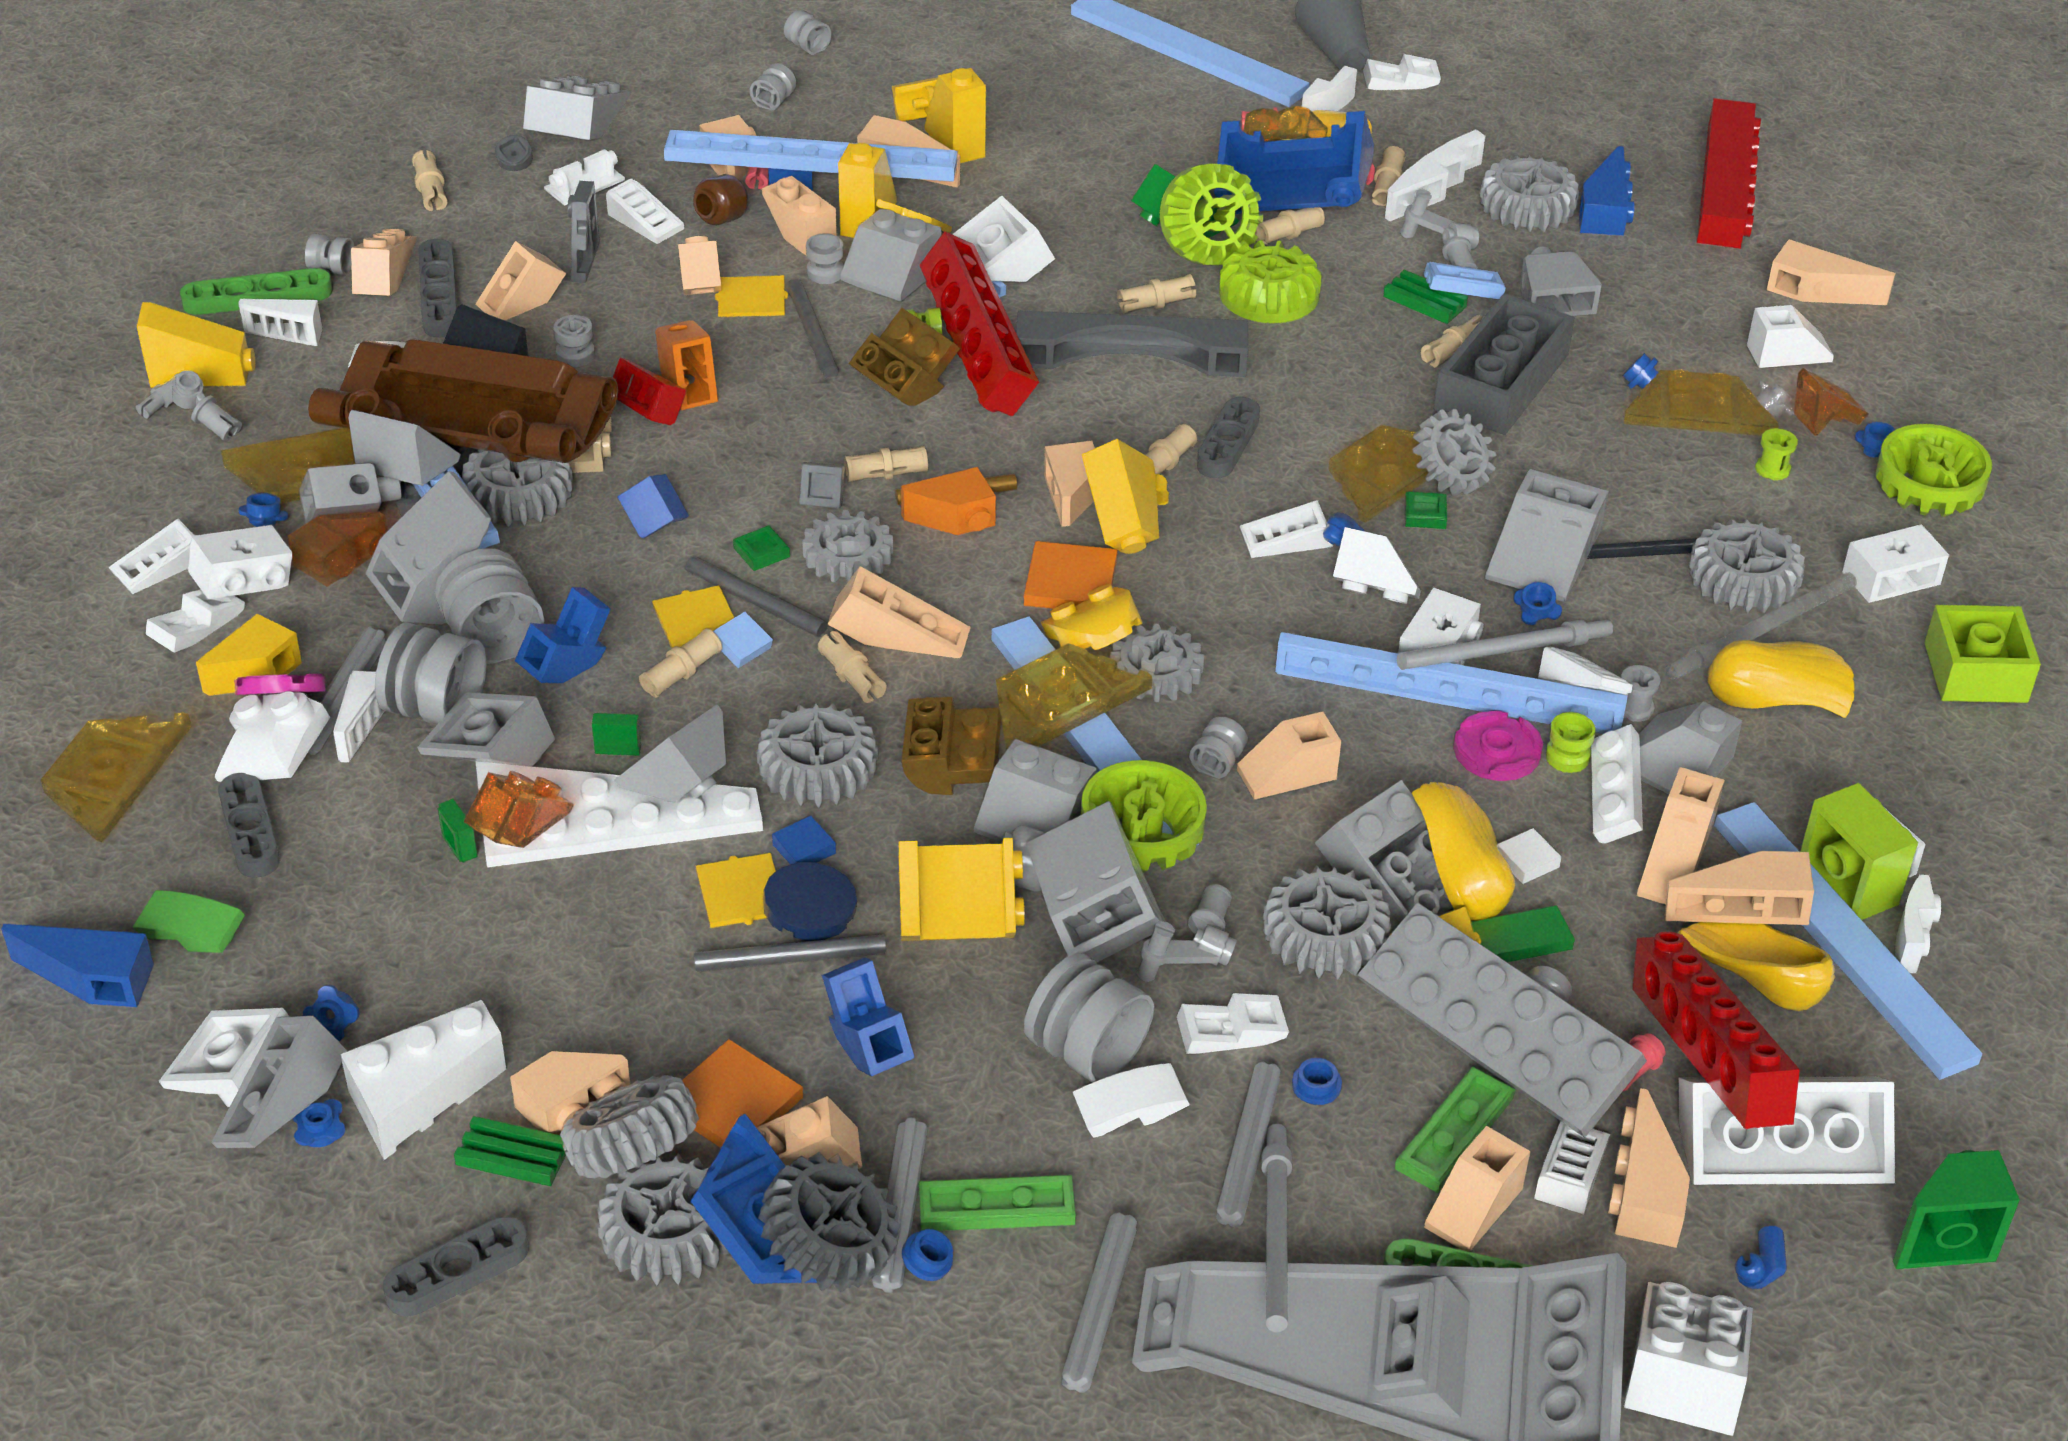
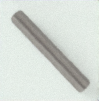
[308,627,386,755]
[1216,1061,1281,1227]
[872,1117,928,1293]
[1062,1212,1137,1393]

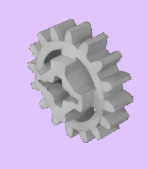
[1412,409,1496,496]
[802,510,893,582]
[1109,624,1204,702]

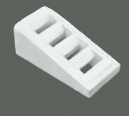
[606,179,684,244]
[239,299,322,346]
[1240,500,1333,558]
[109,519,195,594]
[1538,647,1633,695]
[333,671,385,762]
[1534,1121,1610,1214]

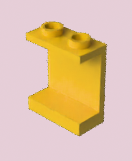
[898,838,1024,941]

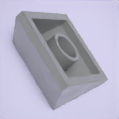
[348,410,461,486]

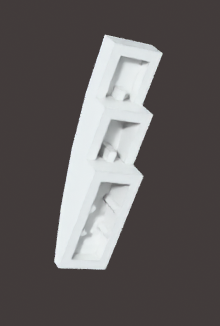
[1385,129,1485,221]

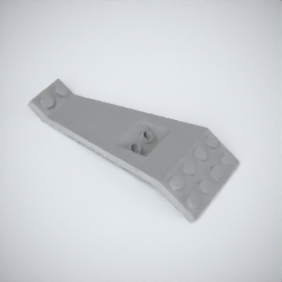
[1132,1253,1627,1441]

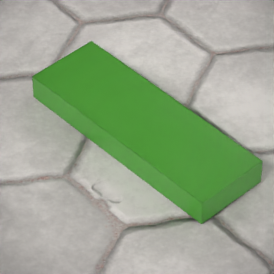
[1395,1066,1515,1193]
[919,1175,1076,1231]

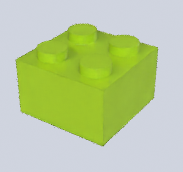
[1924,605,2041,703]
[1800,783,1918,920]

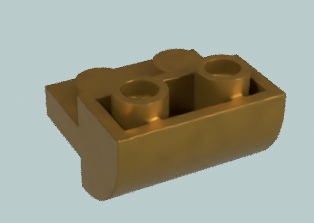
[848,307,960,406]
[901,697,1001,795]

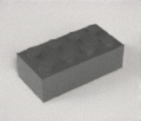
[1433,293,1575,435]

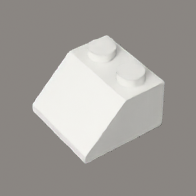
[952,196,1055,282]

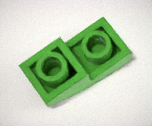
[132,890,245,953]

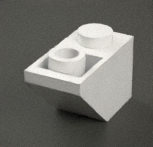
[1747,305,1834,368]
[1333,527,1421,604]

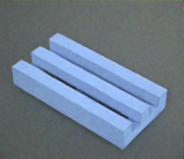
[1424,262,1506,299]

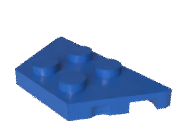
[690,1114,830,1284]

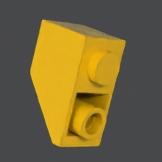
[196,614,302,696]

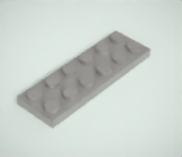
[1358,903,1647,1138]

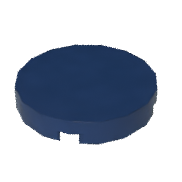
[763,862,857,941]

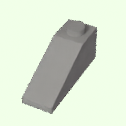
[211,1016,347,1148]

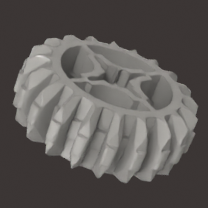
[1480,155,1579,232]
[462,450,573,527]
[1689,519,1805,614]
[756,702,878,808]
[1263,865,1391,980]
[560,1075,699,1179]
[597,1153,729,1286]

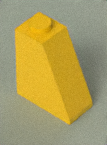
[924,68,986,163]
[838,143,897,238]
[136,302,255,388]
[1081,439,1159,554]

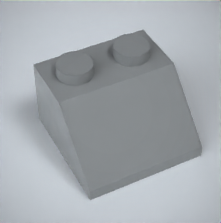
[840,209,942,301]
[974,739,1097,842]

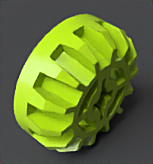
[1160,163,1263,265]
[1219,240,1322,323]
[1876,424,1992,517]
[1081,760,1207,873]

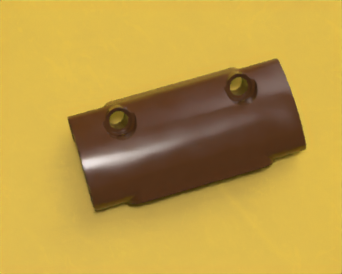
[308,339,618,463]

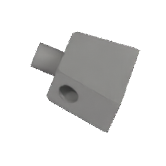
[1520,247,1602,316]
[299,463,401,529]

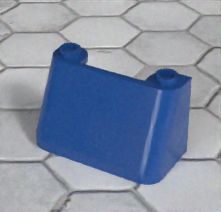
[1214,111,1374,214]

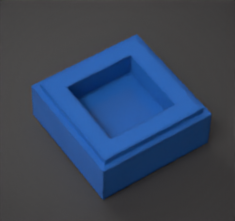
[772,816,836,865]

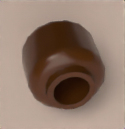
[693,174,747,226]

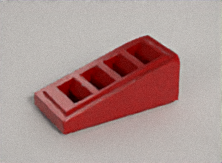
[613,357,686,425]

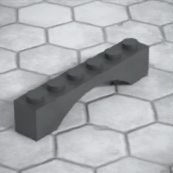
[1016,310,1248,377]

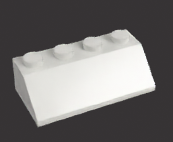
[1679,1077,1895,1185]

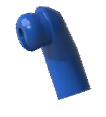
[1323,512,1365,546]
[1735,1226,1787,1289]

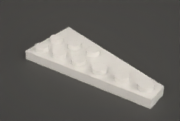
[476,761,763,867]

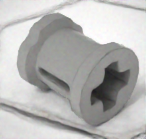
[1621,665,1661,722]

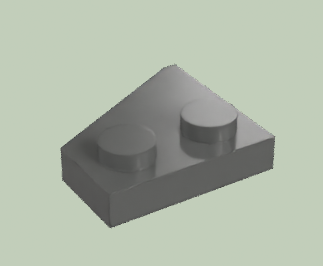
[567,180,600,283]

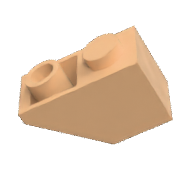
[762,176,837,256]
[678,236,721,295]
[1237,711,1341,800]
[510,1051,630,1135]
[756,1096,862,1169]
[1424,1126,1530,1252]

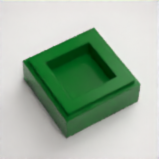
[1405,491,1447,529]
[733,525,790,571]
[592,713,641,756]
[437,798,478,863]

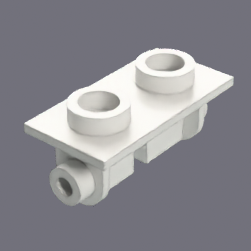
[544,149,625,206]

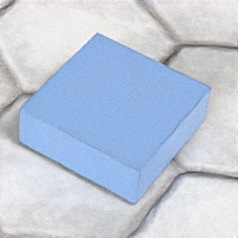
[713,612,773,668]

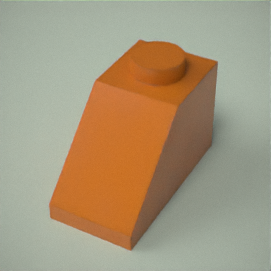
[901,467,996,535]

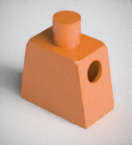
[655,320,718,410]

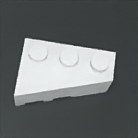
[341,1000,506,1160]

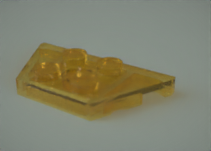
[1624,370,1779,436]
[1328,425,1429,523]
[221,428,355,504]
[996,643,1152,751]
[41,712,192,842]

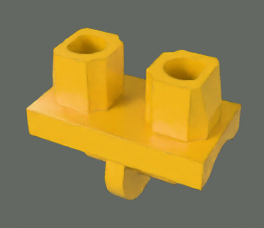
[892,77,938,121]

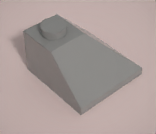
[417,692,555,767]
[1639,701,1743,794]
[614,704,726,803]

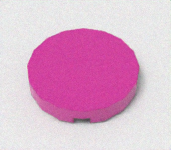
[234,674,326,695]
[1453,711,1543,781]

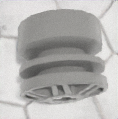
[434,549,545,664]
[375,622,487,725]
[1024,953,1154,1083]

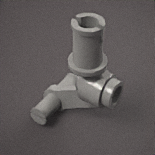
[1400,189,1479,269]
[136,371,242,442]
[1136,884,1237,982]

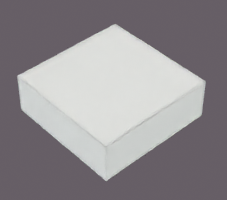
[1497,828,1561,884]

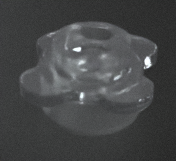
[1756,380,1795,419]

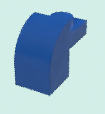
[515,587,611,683]
[822,957,915,1076]

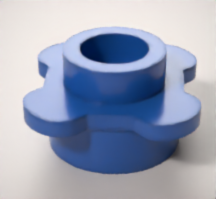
[1855,422,1896,458]
[239,493,288,527]
[1514,582,1562,625]
[303,985,360,1041]
[292,1099,345,1147]

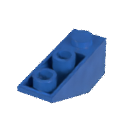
[1579,146,1634,236]
[1,924,154,1007]

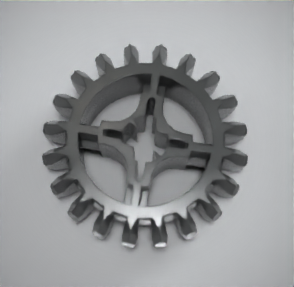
[758,1152,901,1292]

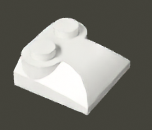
[215,691,330,782]
[159,1008,289,1107]

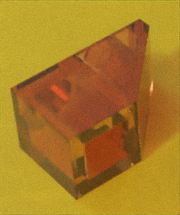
[288,512,388,587]
[464,771,574,848]

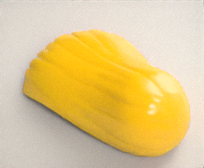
[1708,640,1854,718]
[1411,782,1515,921]
[1678,922,1835,1011]

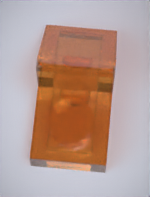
[1794,367,1869,436]

